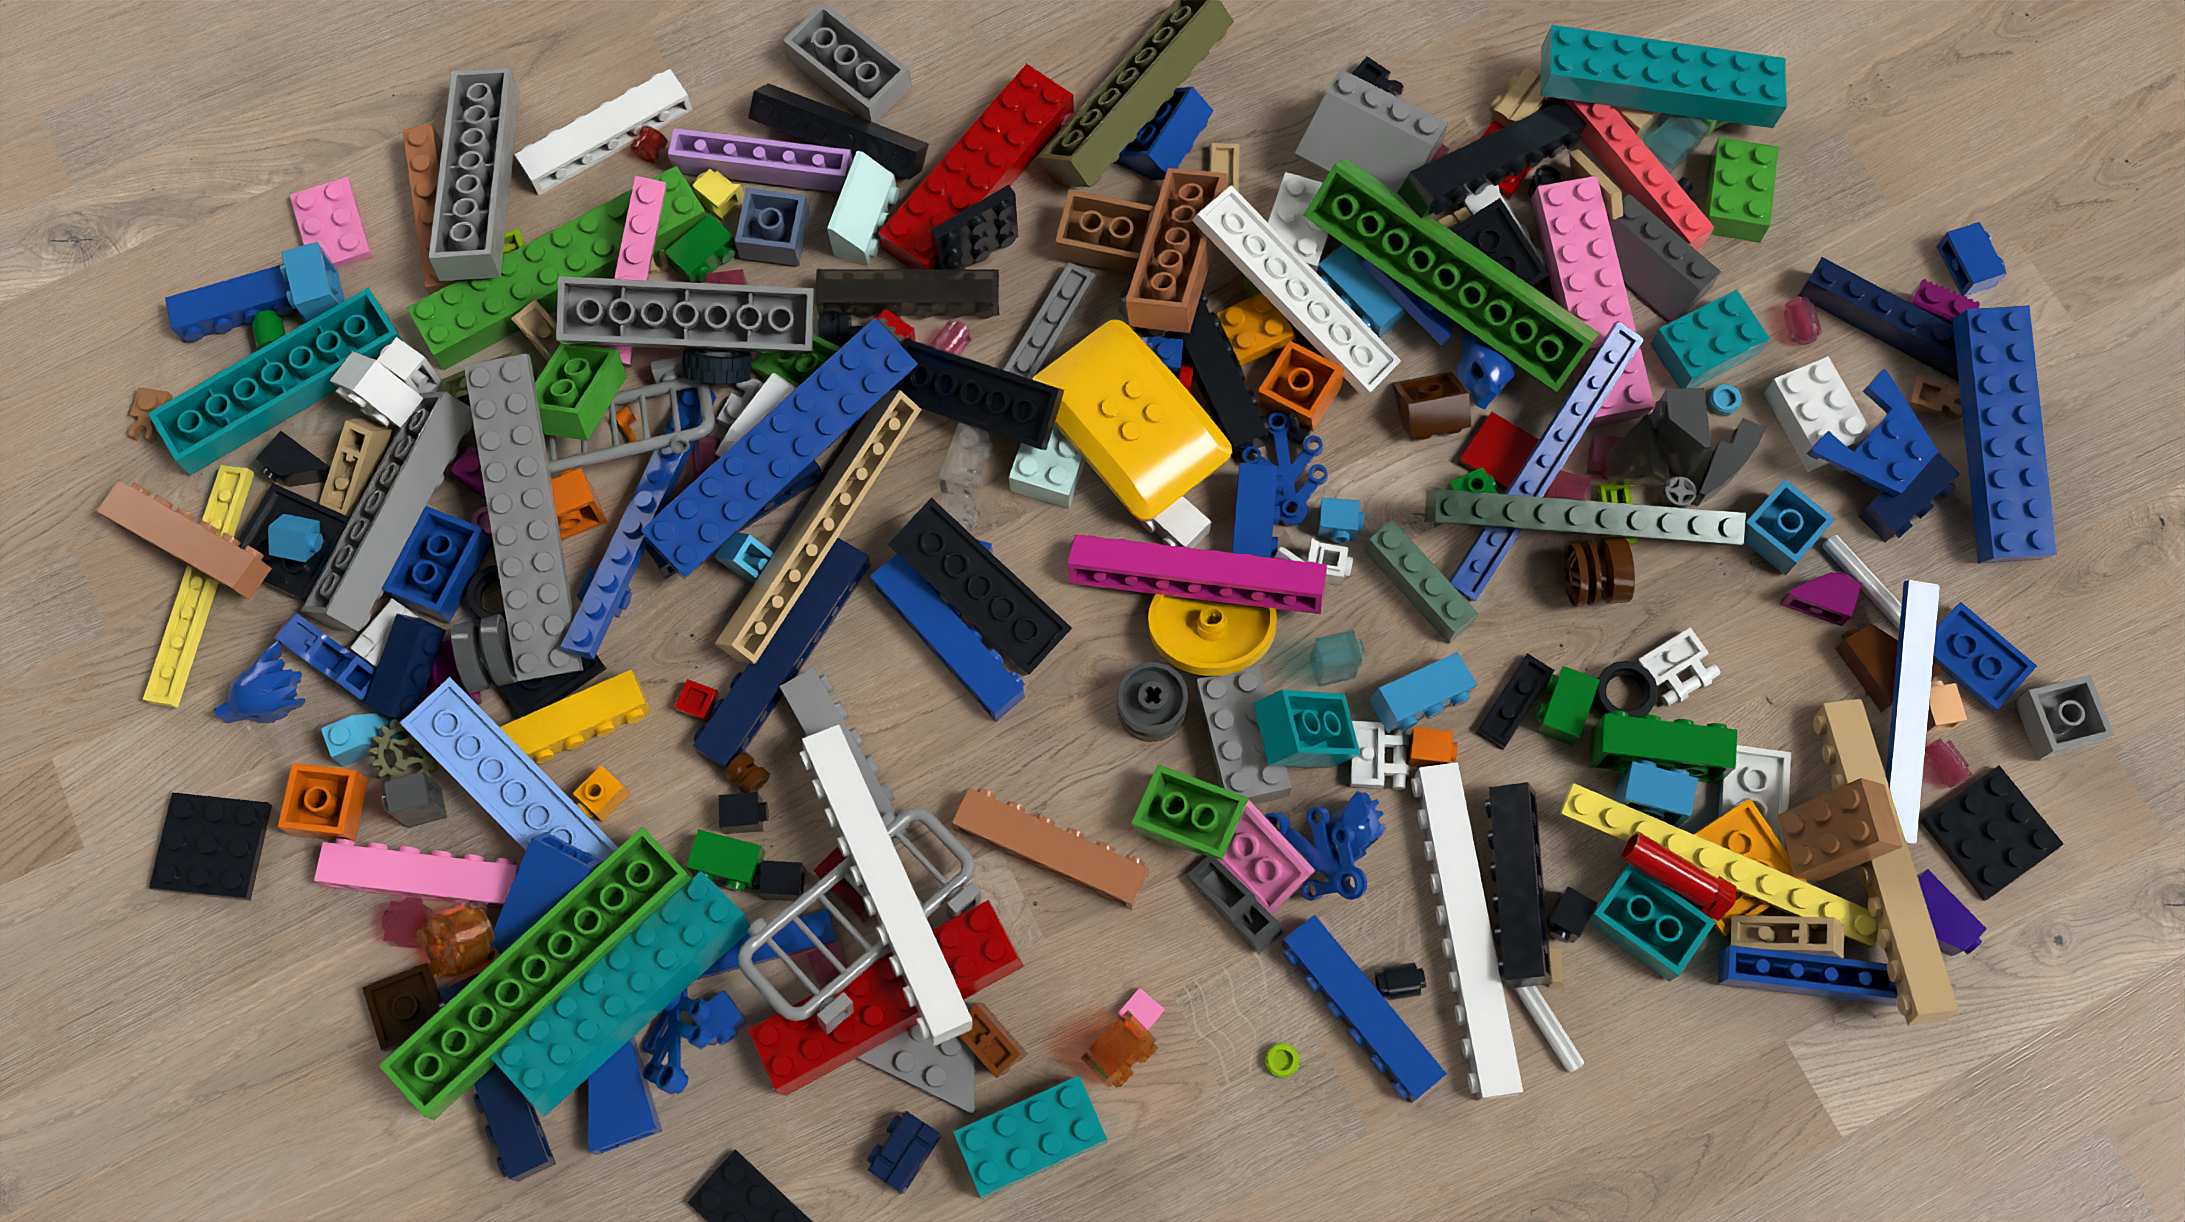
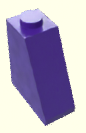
[1917,869,1987,956]

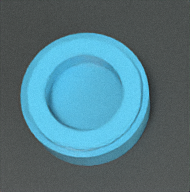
[1708,384,1742,417]

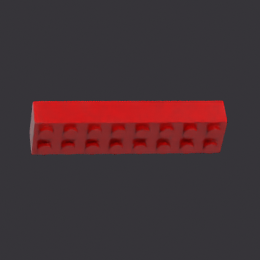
[878,63,1074,282]
[748,900,1024,1096]

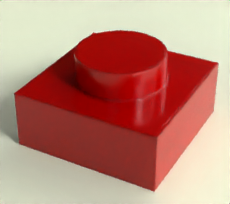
[674,679,719,722]

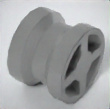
[1659,477,1697,508]

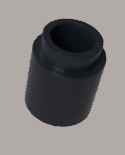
[1375,962,1426,1000]

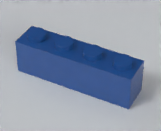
[165,264,298,342]

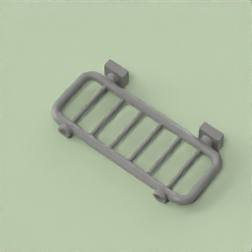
[548,356,715,474]
[738,807,981,1035]

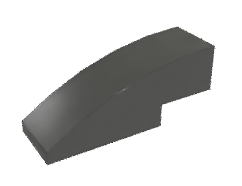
[1692,418,1766,506]
[1187,856,1283,954]

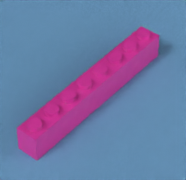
[1068,534,1327,614]

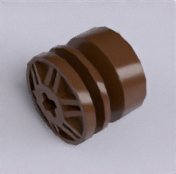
[1563,536,1635,607]

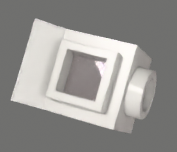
[1308,538,1353,586]

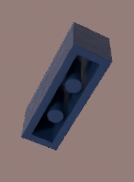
[1858,452,1960,543]
[365,613,446,719]

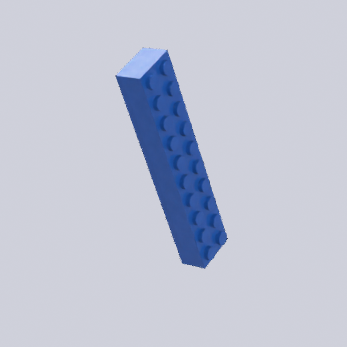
[640,318,918,580]

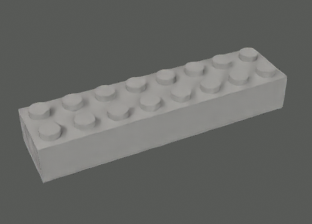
[429,68,520,281]
[556,276,814,355]
[301,391,473,632]

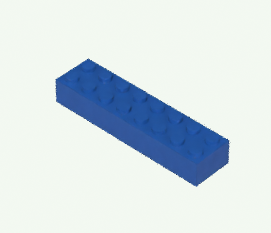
[1952,305,2057,563]

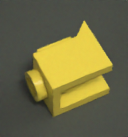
[692,169,745,221]

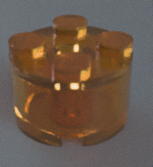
[416,900,495,978]
[1080,1010,1158,1088]

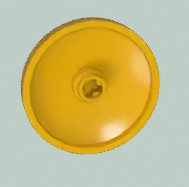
[1148,594,1277,676]

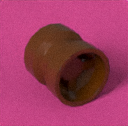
[724,752,770,793]

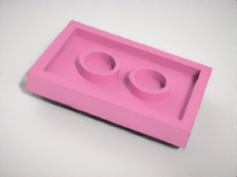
[290,177,373,269]
[1216,800,1316,915]

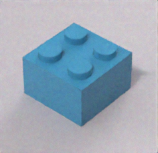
[280,241,345,322]
[1744,479,1835,576]
[1614,760,1698,828]

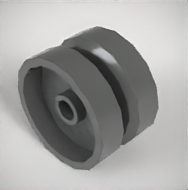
[451,614,518,693]
[1117,662,1189,742]

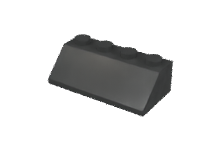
[1607,194,1721,323]

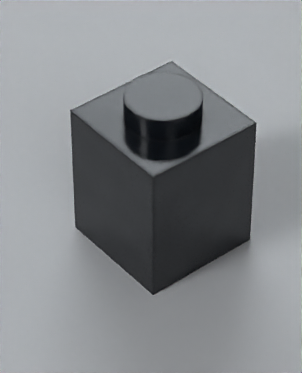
[719,792,769,834]
[755,860,806,901]
[1547,886,1597,943]

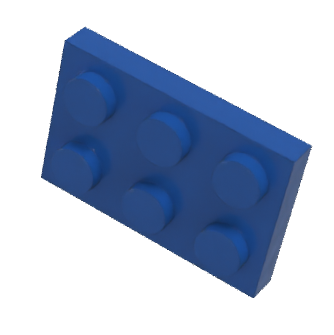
[1933,602,2037,713]

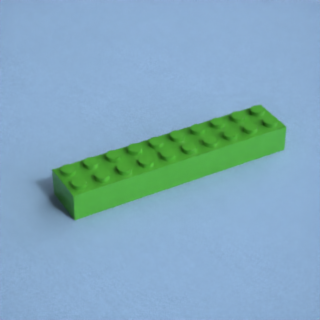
[1303,158,1600,392]
[406,166,707,370]
[379,826,691,1120]

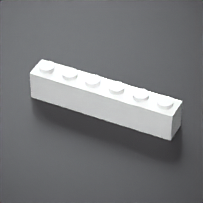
[515,69,693,195]

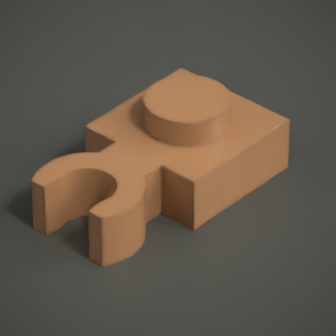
[1908,375,1963,420]
[129,387,173,443]

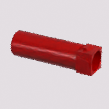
[1621,831,1736,921]

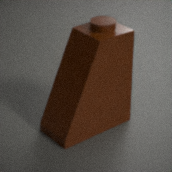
[1835,624,1943,712]

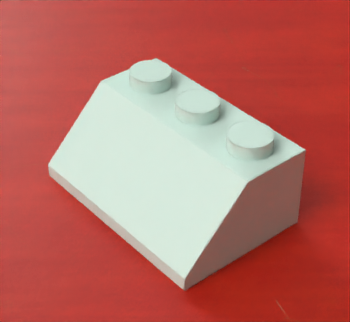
[827,151,899,266]

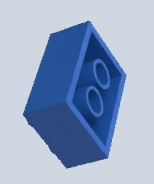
[382,506,492,624]

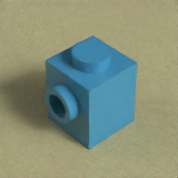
[1317,497,1365,543]
[268,514,323,562]

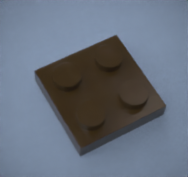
[362,963,442,1052]

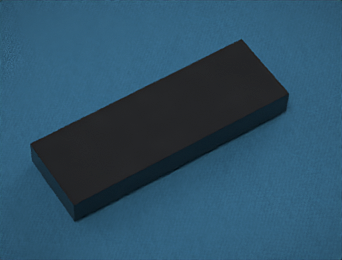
[1476,653,1555,750]

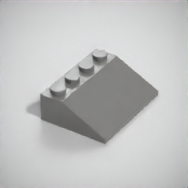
[1294,69,1448,194]

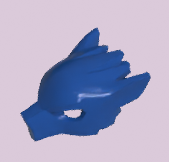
[1456,329,1518,409]
[214,641,305,723]
[1319,790,1386,881]

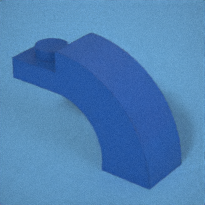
[274,612,376,700]

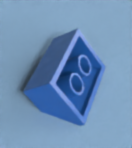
[1116,86,1214,180]

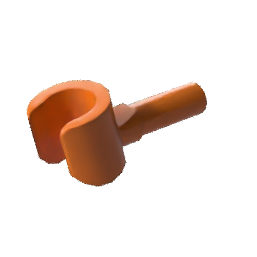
[616,406,637,443]

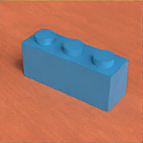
[1317,244,1406,338]
[1369,652,1477,733]

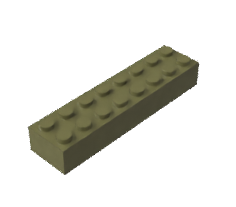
[1036,0,1234,188]

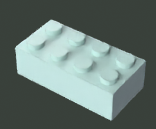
[1009,425,1086,509]

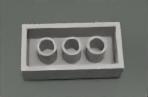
[783,2,912,123]
[1195,665,1292,805]

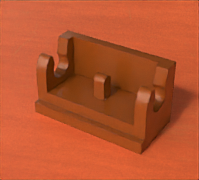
[959,1004,1028,1078]

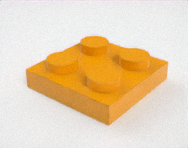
[1216,292,1297,366]

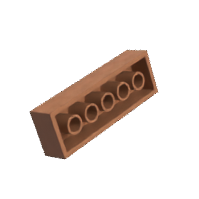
[1126,168,1228,333]

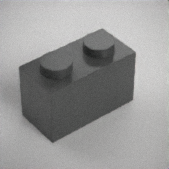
[381,772,447,828]

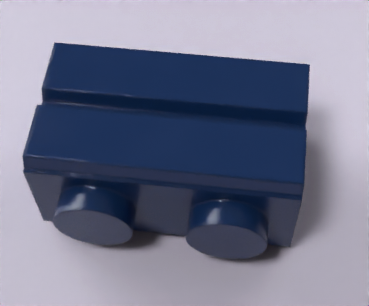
[867,1111,942,1194]

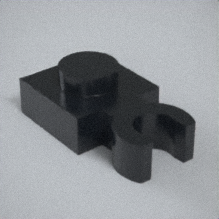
[1351,56,1404,95]

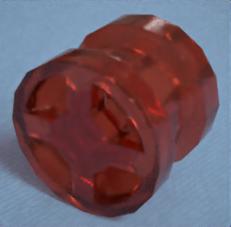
[630,126,668,163]

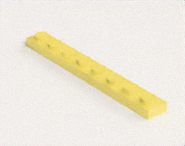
[143,465,254,708]

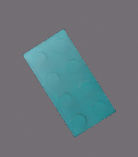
[953,1075,1107,1199]

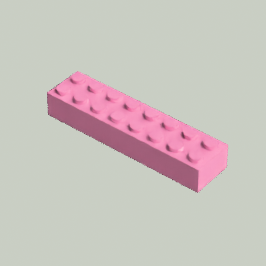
[1530,176,1655,428]

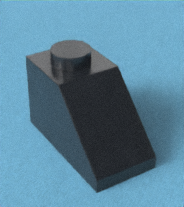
[256,431,330,487]

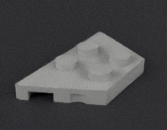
[857,1025,975,1115]

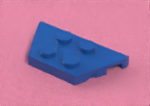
[1361,259,1455,346]

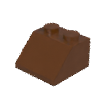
[1392,371,1472,440]

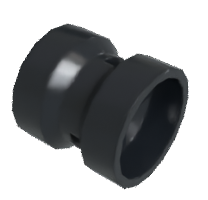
[1528,165,1563,199]
[818,313,852,343]

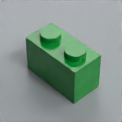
[664,213,738,283]
[1535,666,1600,746]
[686,829,766,892]

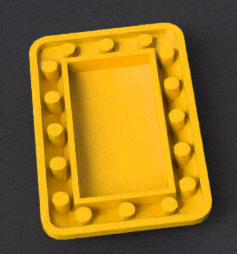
[1032,320,1232,521]

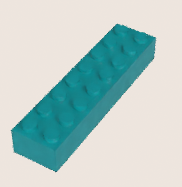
[1540,25,1787,128]
[148,287,405,475]
[490,871,750,1117]

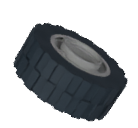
[682,349,752,384]

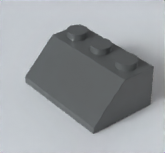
[1640,388,1712,480]

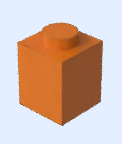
[1407,726,1458,767]

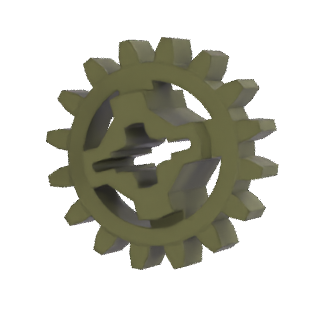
[367,719,440,781]

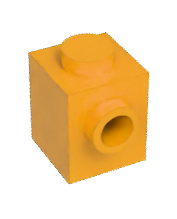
[573,765,630,822]

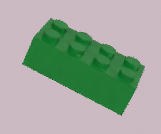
[1589,711,1737,784]

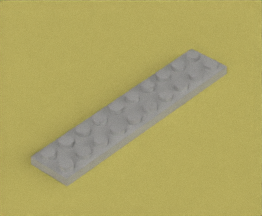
[464,354,583,681]

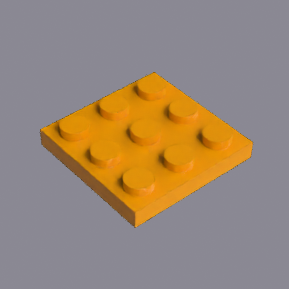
[1693,798,1807,936]

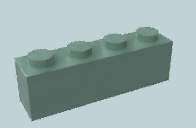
[1365,520,1478,644]

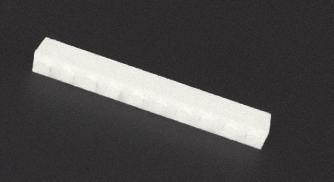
[799,724,972,1046]
[1411,762,1523,1101]

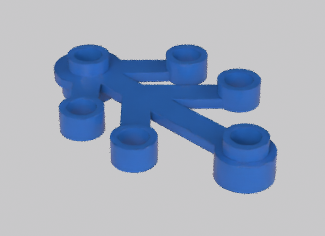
[1242,412,1328,526]
[1265,806,1367,901]
[643,988,711,1095]

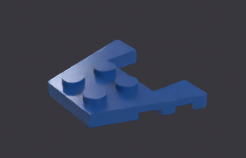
[1806,369,1938,497]

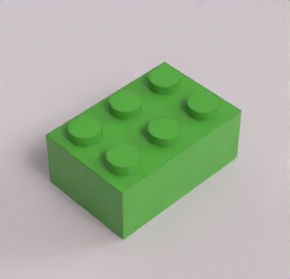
[1703,137,1779,243]
[535,344,627,441]

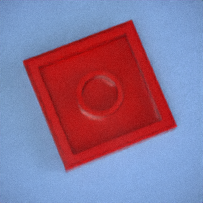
[1458,412,1539,491]

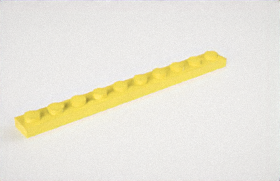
[1559,783,1878,948]

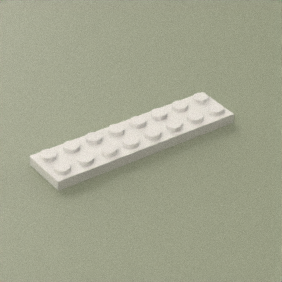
[1192,185,1401,398]

